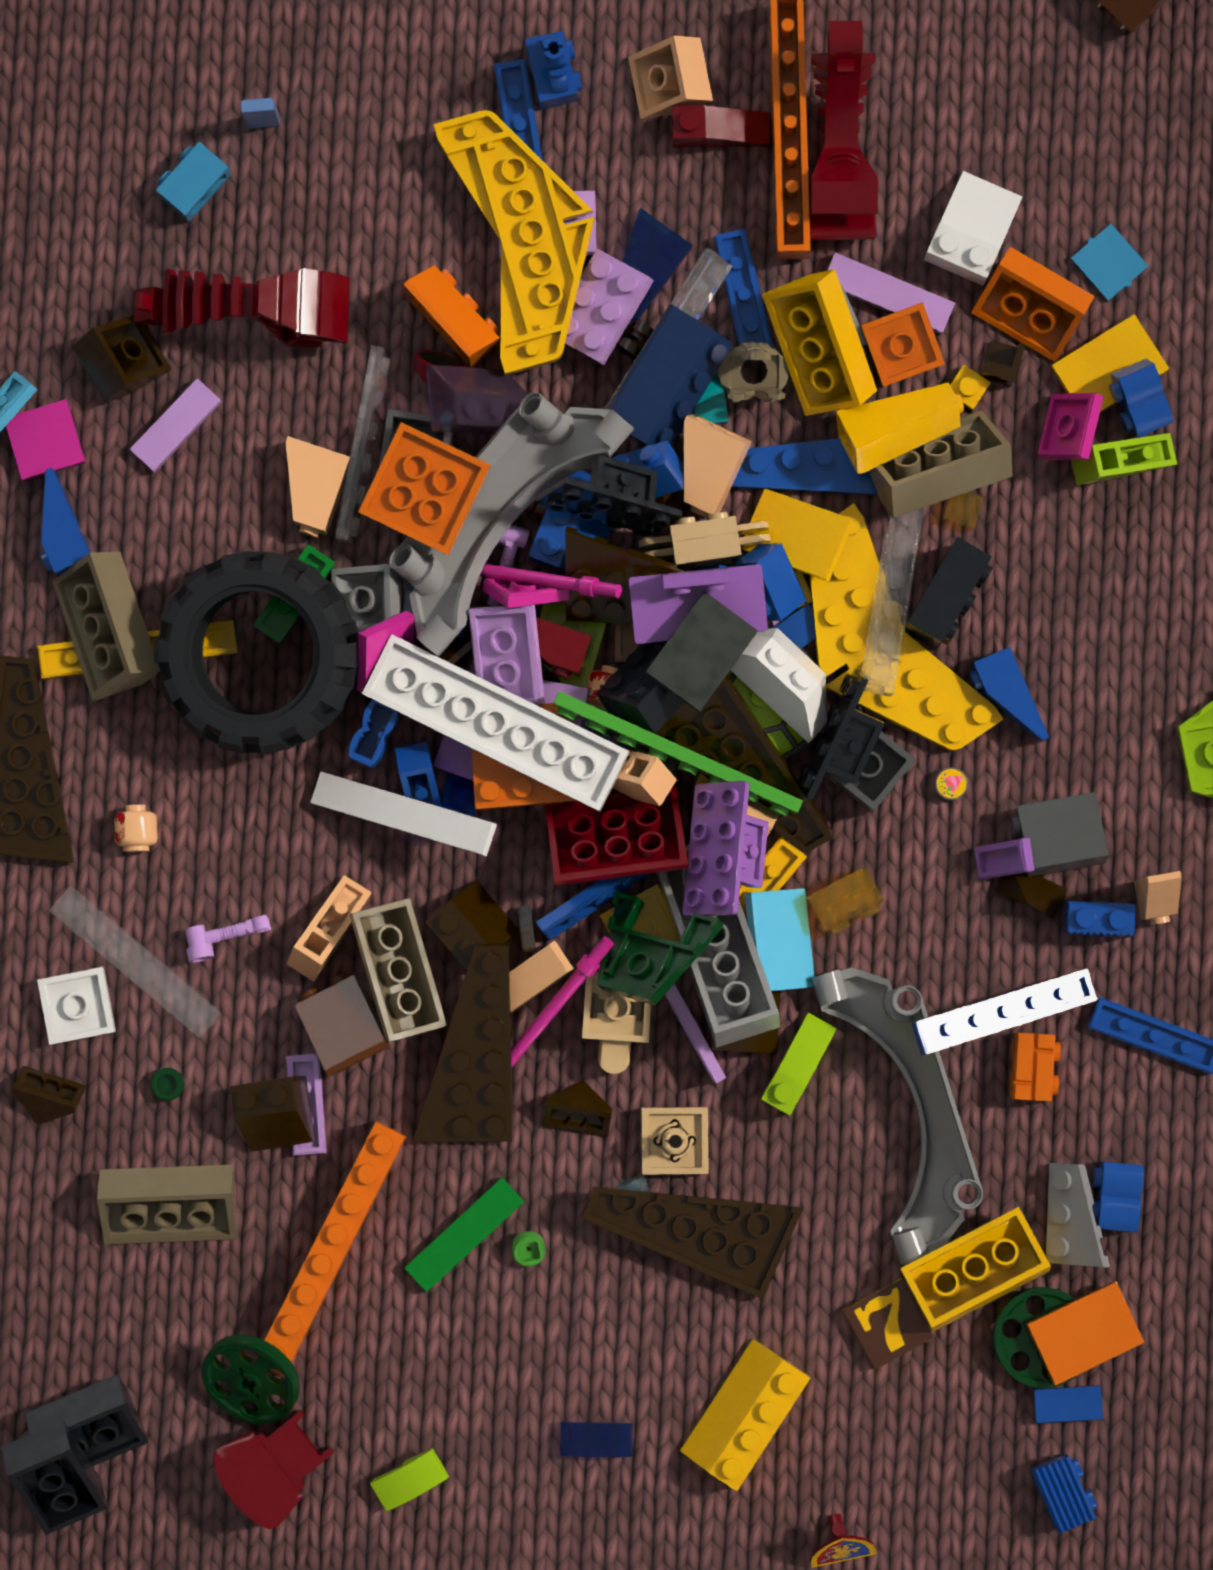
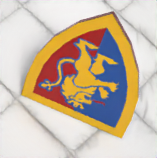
[810,1514,876,1568]

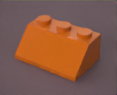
[971,247,1095,362]
[403,265,501,369]

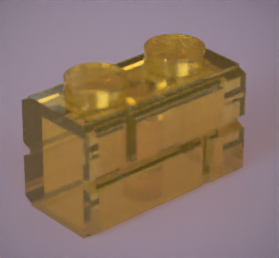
[806,866,884,935]

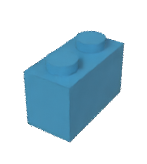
[156,142,232,222]

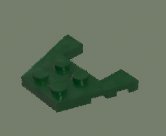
[597,891,724,1005]

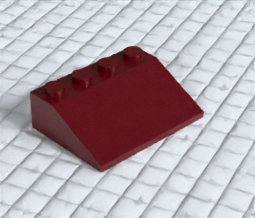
[545,785,688,886]

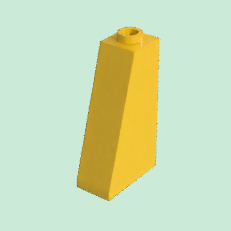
[836,382,964,474]

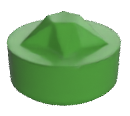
[512,1231,545,1266]

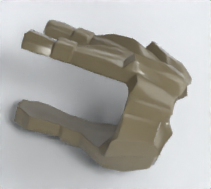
[717,342,790,403]

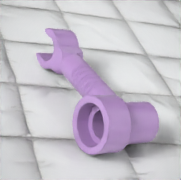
[487,524,530,606]
[185,915,271,963]

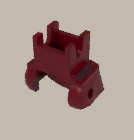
[213,1410,334,1529]

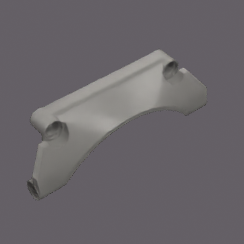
[389,392,634,656]
[811,967,983,1265]

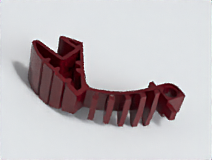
[809,21,878,240]
[134,268,350,347]

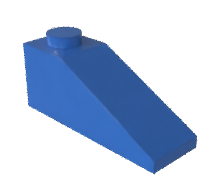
[40,467,91,576]
[968,647,1049,743]

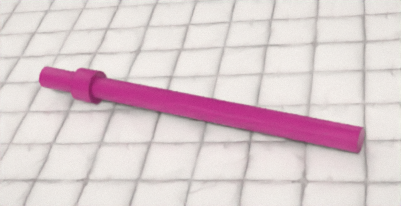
[480,564,622,598]
[511,936,614,1067]

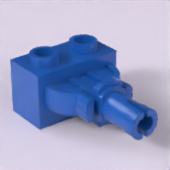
[525,31,583,110]

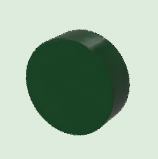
[150,1068,185,1101]

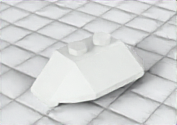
[730,628,827,743]

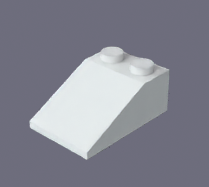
[924,171,1022,286]

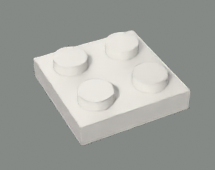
[37,967,116,1045]

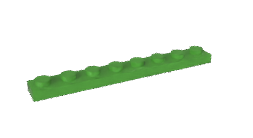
[552,691,803,817]

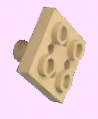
[641,1107,709,1175]

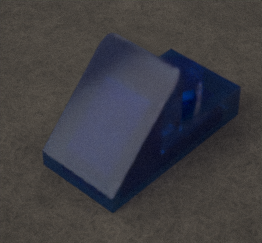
[442,775,475,817]

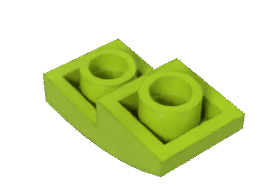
[370,1448,449,1512]

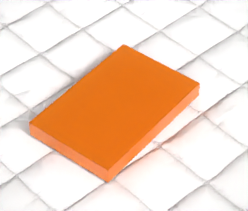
[1026,1281,1145,1386]

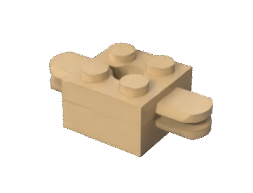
[638,512,771,572]
[582,972,651,1074]

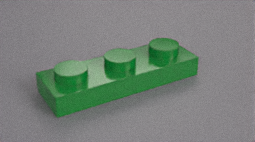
[253,544,336,645]

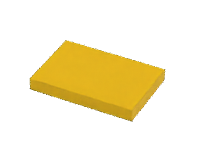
[1051,314,1169,413]
[741,488,854,582]

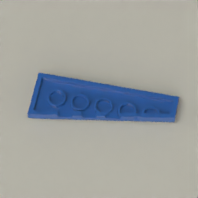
[731,438,878,496]

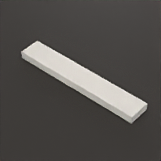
[310,772,497,856]

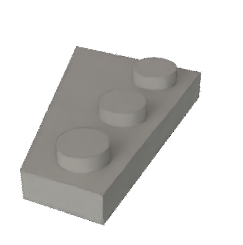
[1046,1163,1110,1267]

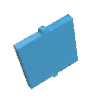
[1070,224,1148,302]

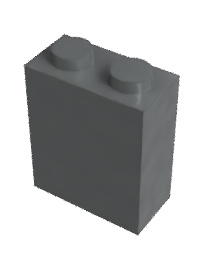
[1011,792,1109,877]

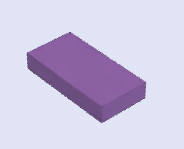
[974,838,1035,880]

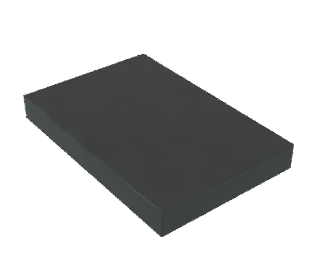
[645,591,758,713]

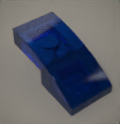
[561,1421,633,1457]

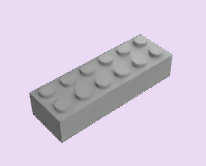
[656,845,780,1048]

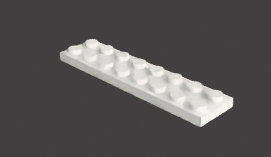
[362,634,630,811]

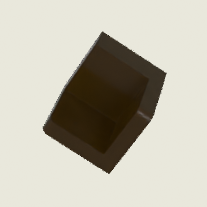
[981,340,1025,387]

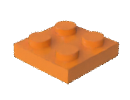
[861,302,945,387]

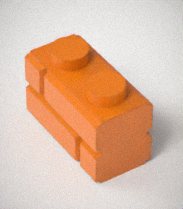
[1009,1032,1061,1102]

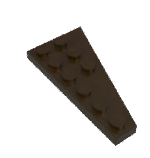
[565,526,763,632]
[0,655,75,863]
[656,675,834,854]
[413,943,513,1142]
[580,1186,803,1299]

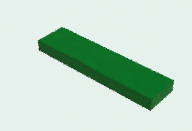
[404,1177,525,1293]

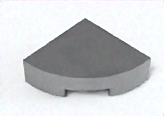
[518,905,536,952]

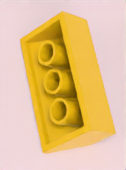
[762,269,877,416]
[900,1207,1051,1332]
[680,1339,810,1491]

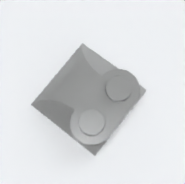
[331,564,403,633]

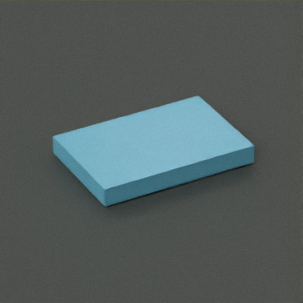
[744,888,815,991]

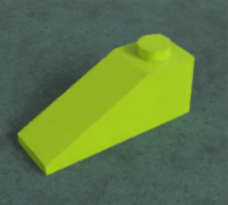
[1071,433,1177,486]
[760,1012,837,1116]

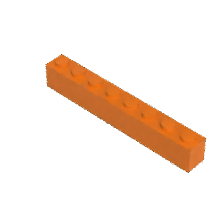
[769,0,810,260]
[255,1121,407,1377]

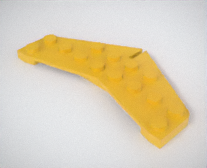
[433,110,595,376]
[809,504,1003,751]

